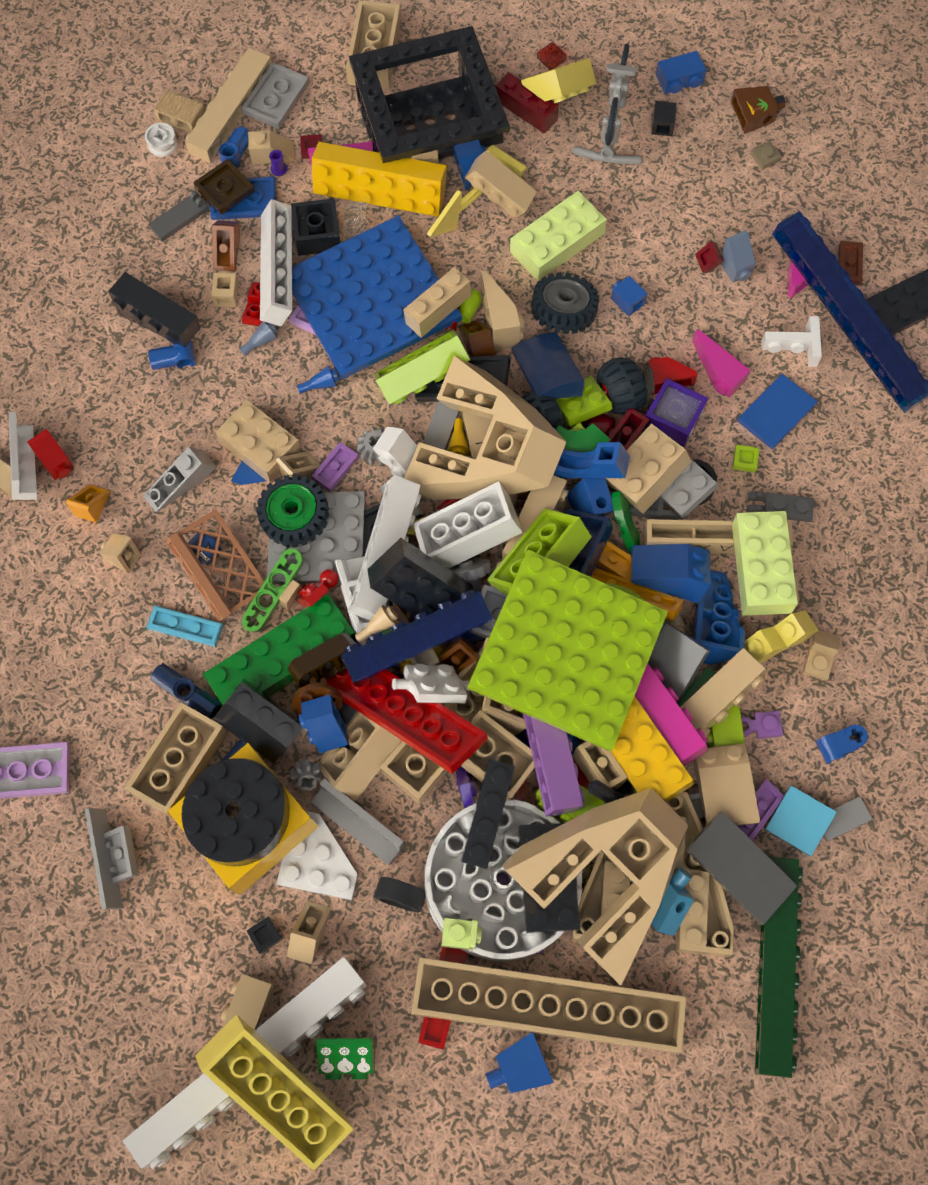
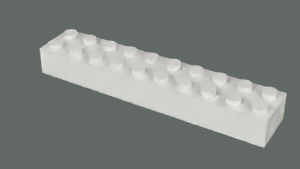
[122,957,367,1169]

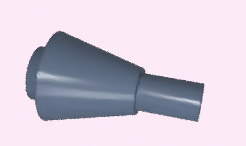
[239,321,278,356]

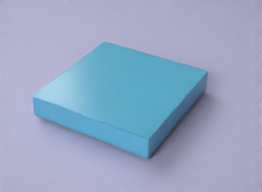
[765,786,837,857]

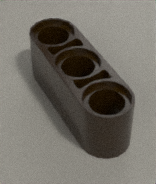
[288,633,362,688]

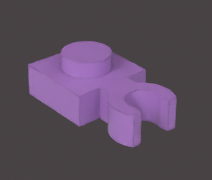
[741,711,783,739]

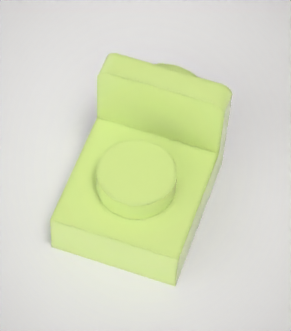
[441,918,482,950]

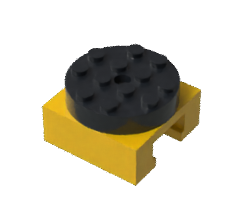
[168,743,319,895]

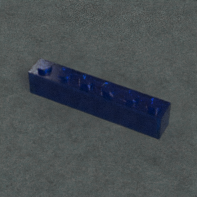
[341,590,493,684]

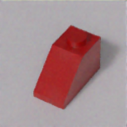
[643,356,698,395]
[27,429,74,480]

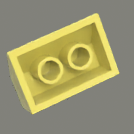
[521,58,597,103]

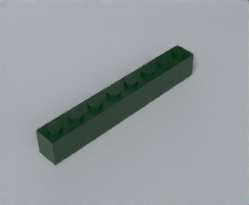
[755,856,803,1078]

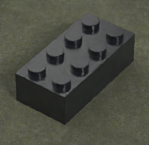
[367,538,477,633]

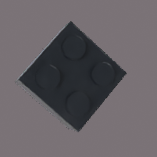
[291,198,341,256]

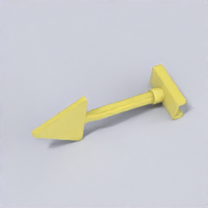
[427,145,527,237]

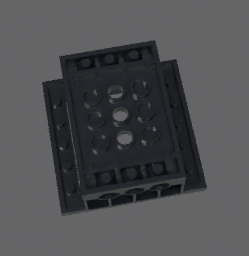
[349,26,510,163]

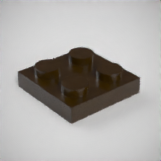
[193,159,255,215]

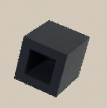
[651,101,677,136]

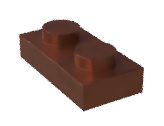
[838,241,863,285]

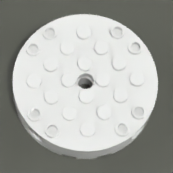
[424,800,582,962]

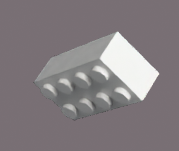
[413,481,523,569]

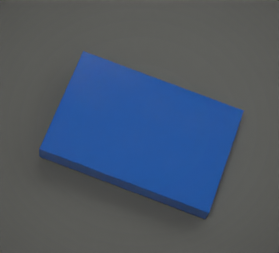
[210,177,276,220]
[737,374,818,450]

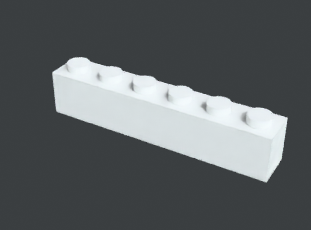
[260,199,292,326]
[348,475,421,620]

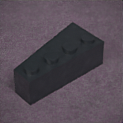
[108,272,201,347]

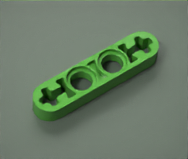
[242,548,304,632]

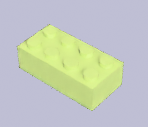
[510,191,607,281]
[732,511,798,616]

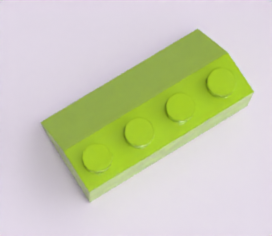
[374,329,470,405]
[487,508,591,596]

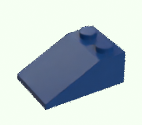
[631,544,711,603]

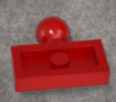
[295,569,339,607]

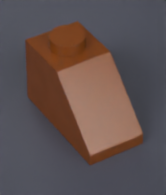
[212,220,240,271]

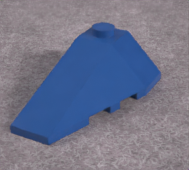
[690,570,745,665]

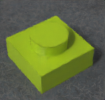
[732,444,759,473]

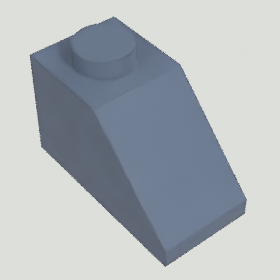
[721,230,756,283]

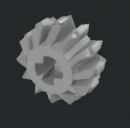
[357,426,384,467]

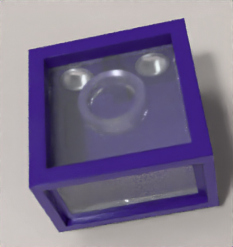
[646,378,708,447]

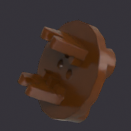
[292,677,343,720]

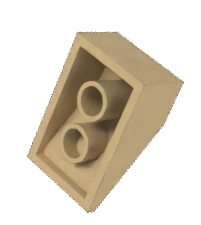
[481,270,524,352]
[694,744,760,825]

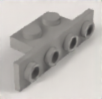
[85,808,139,910]

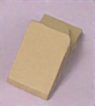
[803,630,839,681]

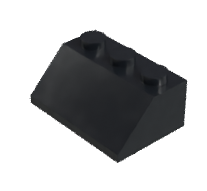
[213,679,303,764]

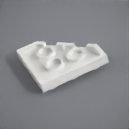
[276,811,358,901]

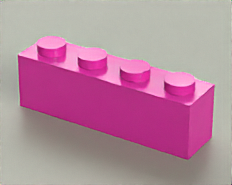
[635,663,709,766]

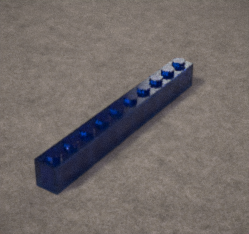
[772,211,928,413]

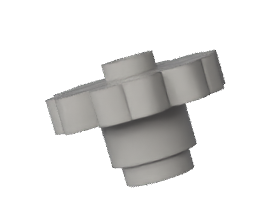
[449,557,491,594]

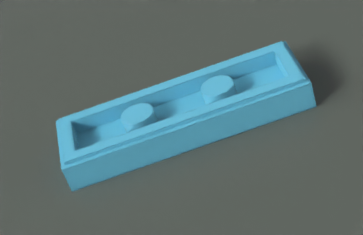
[146,605,224,647]

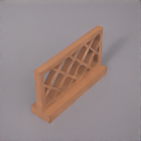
[165,509,264,622]

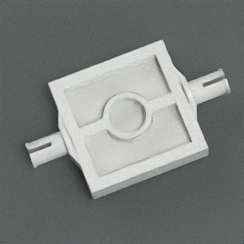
[392,664,472,703]

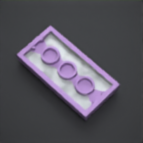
[0,742,70,799]

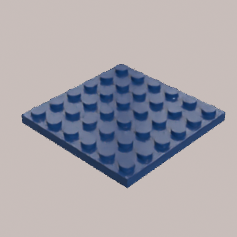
[292,215,462,380]

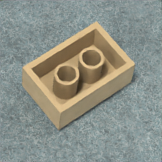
[215,400,301,483]
[605,424,692,514]
[461,710,535,800]

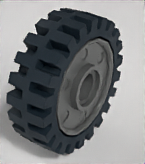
[531,272,599,334]

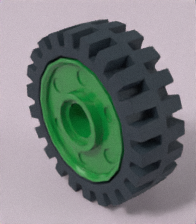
[256,474,329,547]

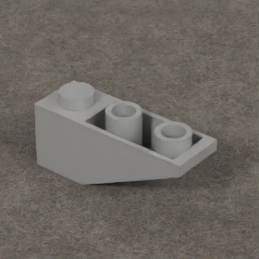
[143,447,216,512]

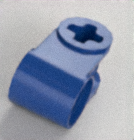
[815,724,868,764]

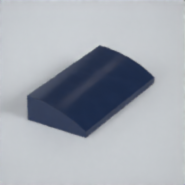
[511,332,584,399]
[564,508,613,577]

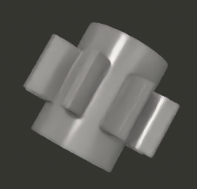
[290,759,322,791]

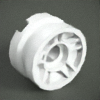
[145,122,178,157]

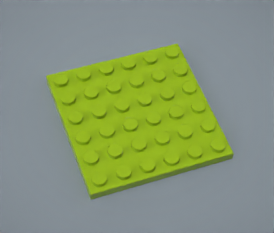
[467,550,668,752]

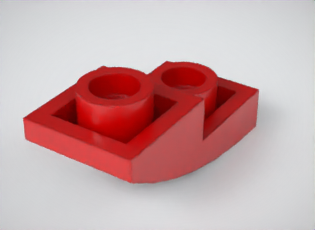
[242,282,266,326]

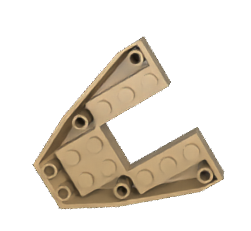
[404,356,566,500]
[502,788,688,986]
[571,791,734,957]

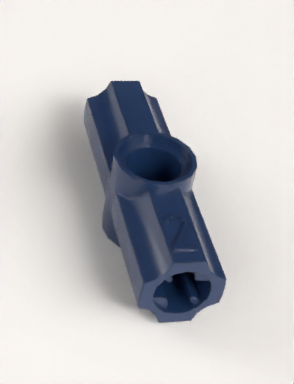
[150,663,222,719]

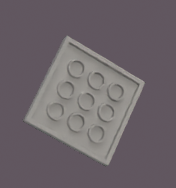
[267,491,366,584]

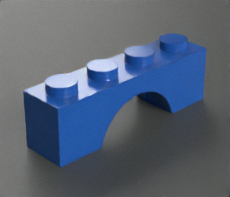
[554,442,630,478]

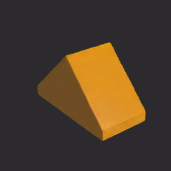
[66,484,110,523]

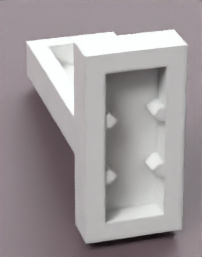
[761,316,822,367]

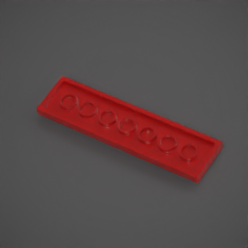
[326,655,488,774]

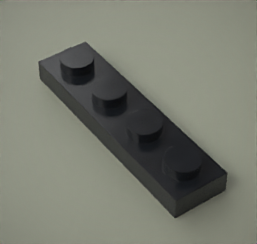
[461,759,515,869]

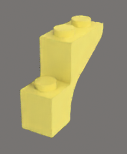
[728,610,819,664]

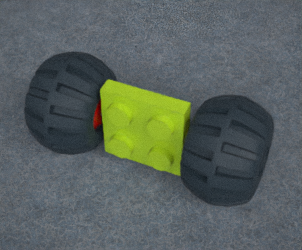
[521,357,648,429]

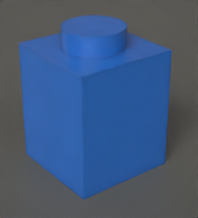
[611,276,648,316]

